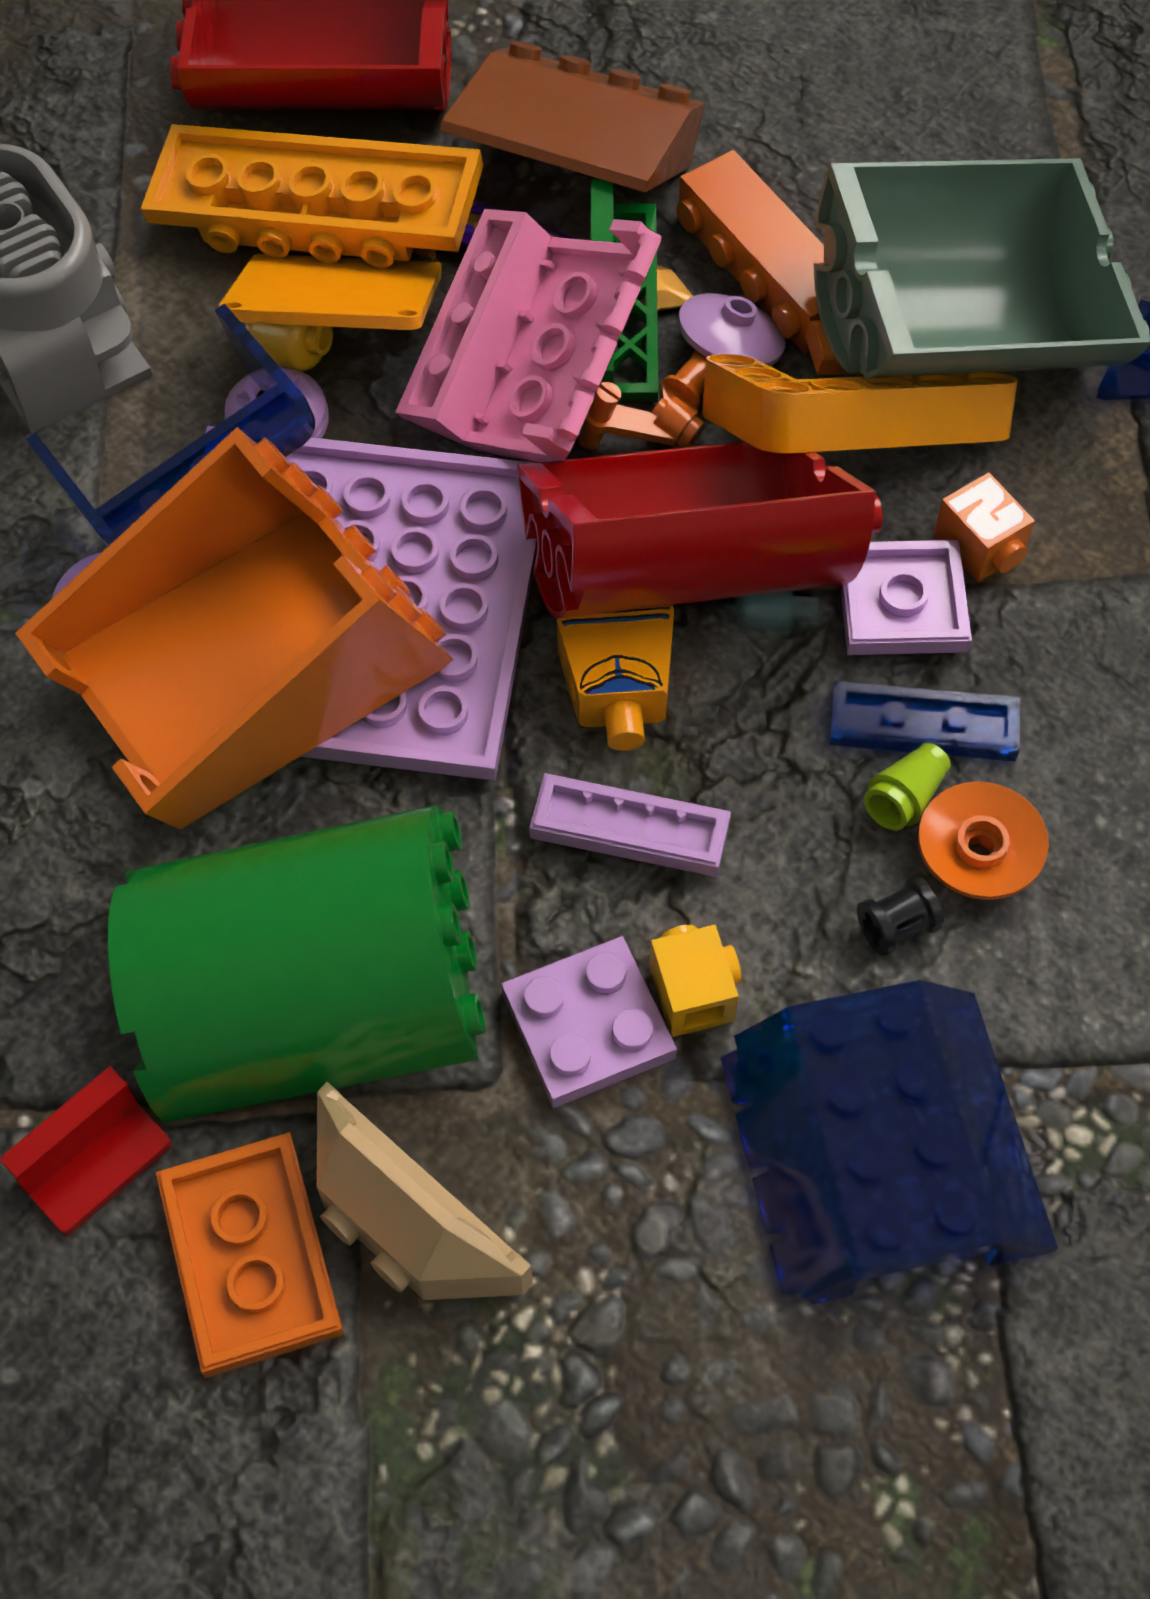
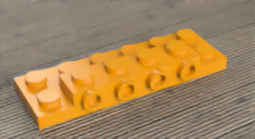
[140,124,484,268]

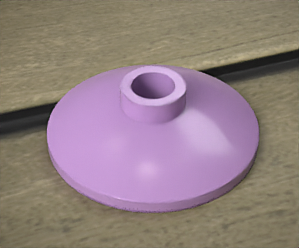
[677,293,786,366]

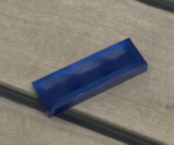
[829,681,1020,762]

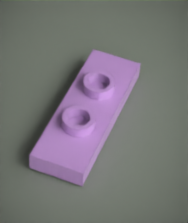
[529,773,731,877]

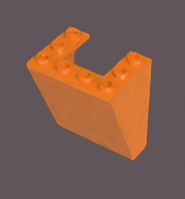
[15,427,454,830]

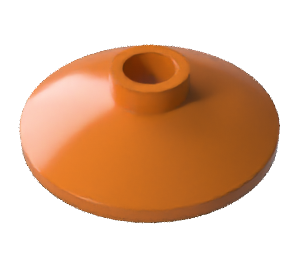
[918,781,1049,900]

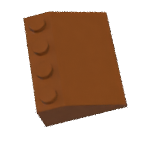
[440,41,705,192]

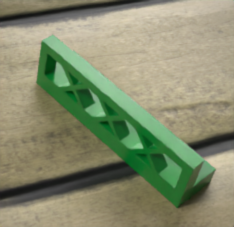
[590,179,658,402]

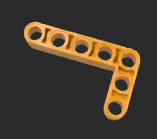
[702,354,1018,453]

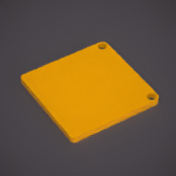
[219,254,442,330]

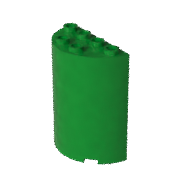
[108,805,486,1123]

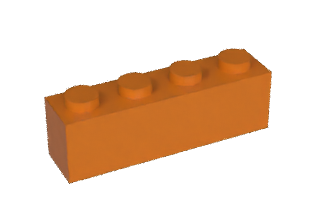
[676,150,824,354]

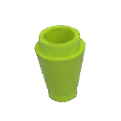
[864,743,951,831]

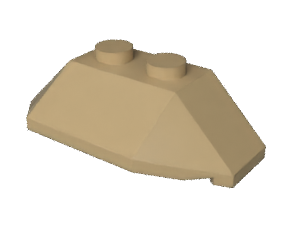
[317,1082,533,1300]

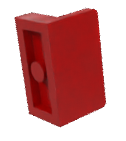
[0,1066,172,1235]

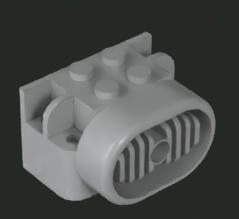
[0,144,153,434]

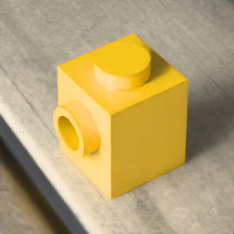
[649,924,742,1037]

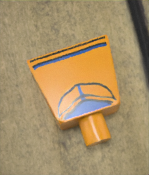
[557,605,674,751]

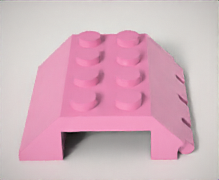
[395,209,662,462]

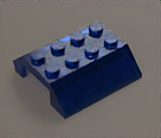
[720,980,1058,1304]

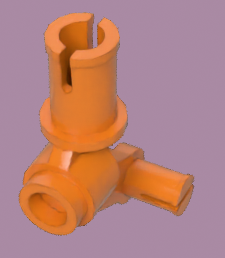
[578,350,707,450]

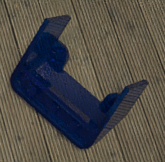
[26,303,315,549]

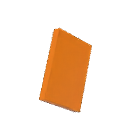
[156,1132,345,1378]

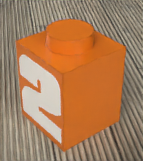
[934,472,1035,582]

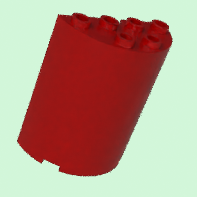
[170,0,451,110]
[517,441,883,619]

